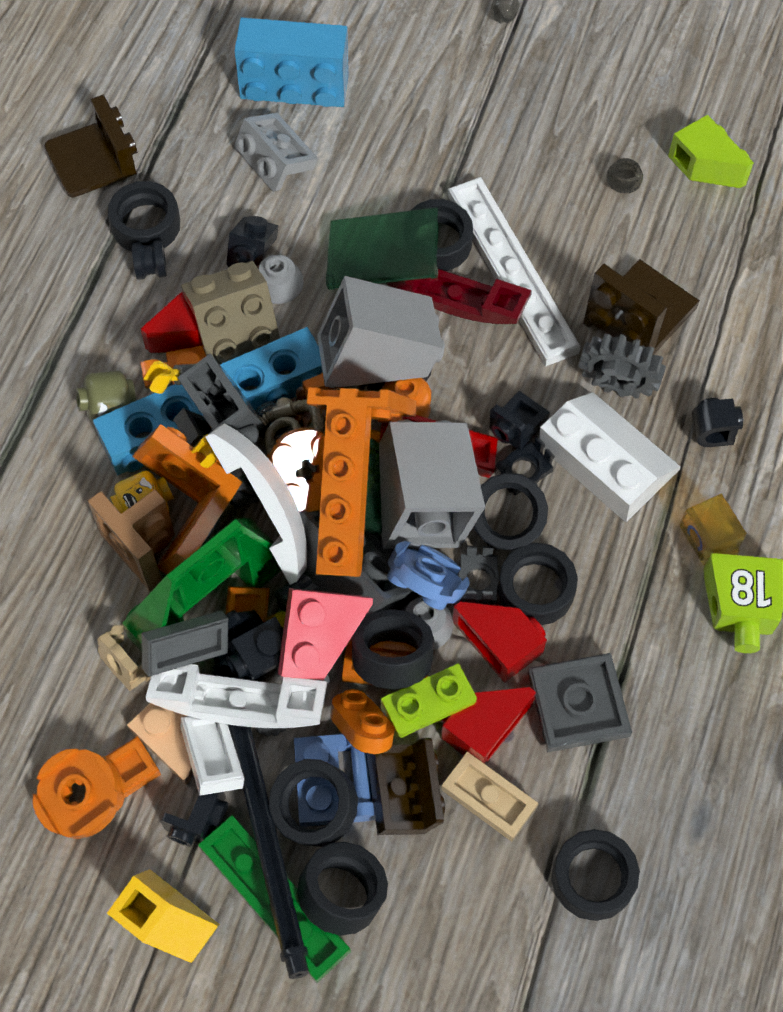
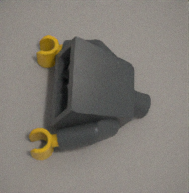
[143,353,265,468]

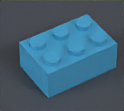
[235,17,349,107]

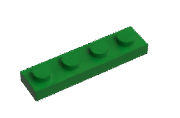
[198,815,351,983]

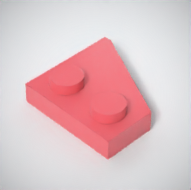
[278,588,373,680]

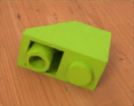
[668,115,754,188]

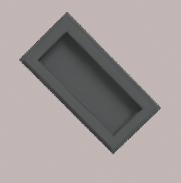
[142,611,228,677]

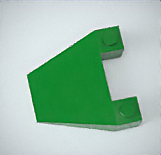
[122,518,282,652]

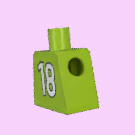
[704,553,783,653]

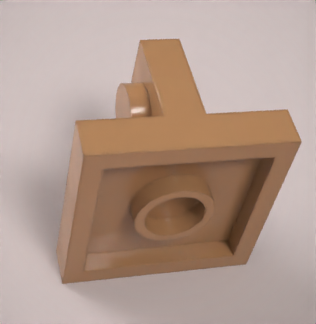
[88,490,175,592]

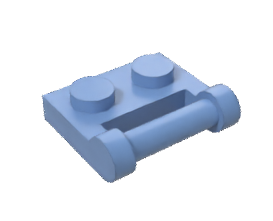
[294,734,375,827]

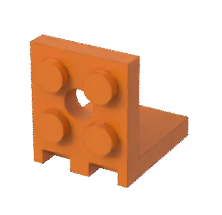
[132,424,242,575]

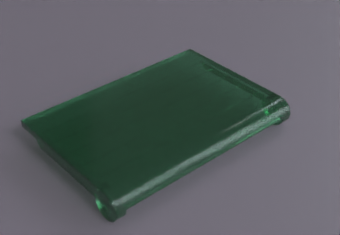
[326,207,438,290]

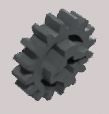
[578,334,666,399]

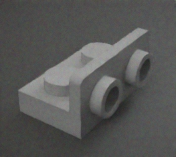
[235,113,318,192]

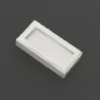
[180,716,244,796]

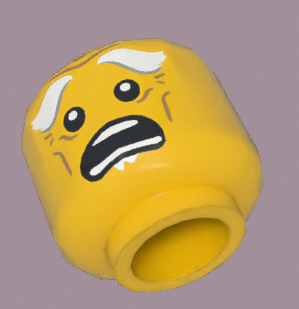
[110,470,174,514]

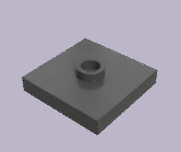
[528,653,632,753]

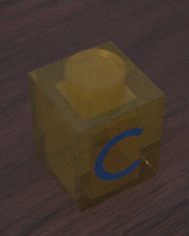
[680,493,747,566]

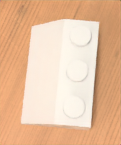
[540,392,680,522]

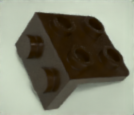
[44,94,138,198]

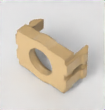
[97,625,151,691]

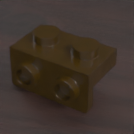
[367,738,445,835]

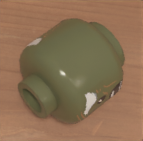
[76,371,136,422]

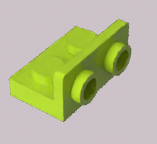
[381,663,477,737]

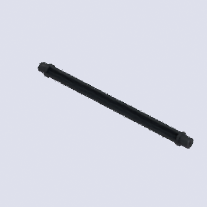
[213,653,309,979]

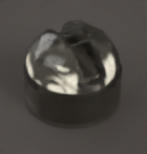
[490,0,520,24]

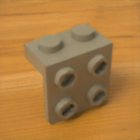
[181,261,280,364]

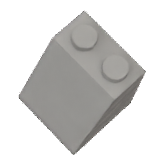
[317,276,445,388]
[379,420,485,549]

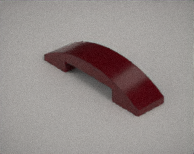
[378,246,532,324]

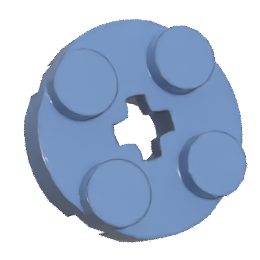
[387,541,470,610]

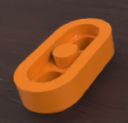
[330,689,395,754]

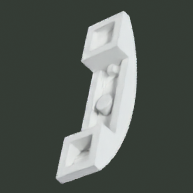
[206,423,307,585]
[146,664,327,728]

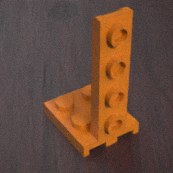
[307,387,417,577]

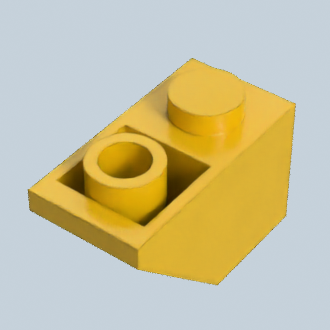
[107,869,220,963]

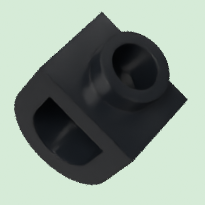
[691,398,743,447]

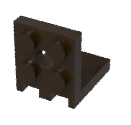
[583,259,700,355]

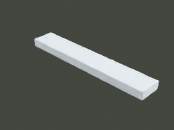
[448,177,581,367]

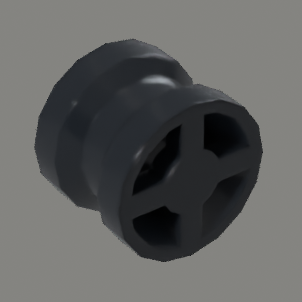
[132,239,167,280]

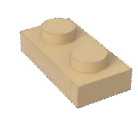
[441,752,538,842]

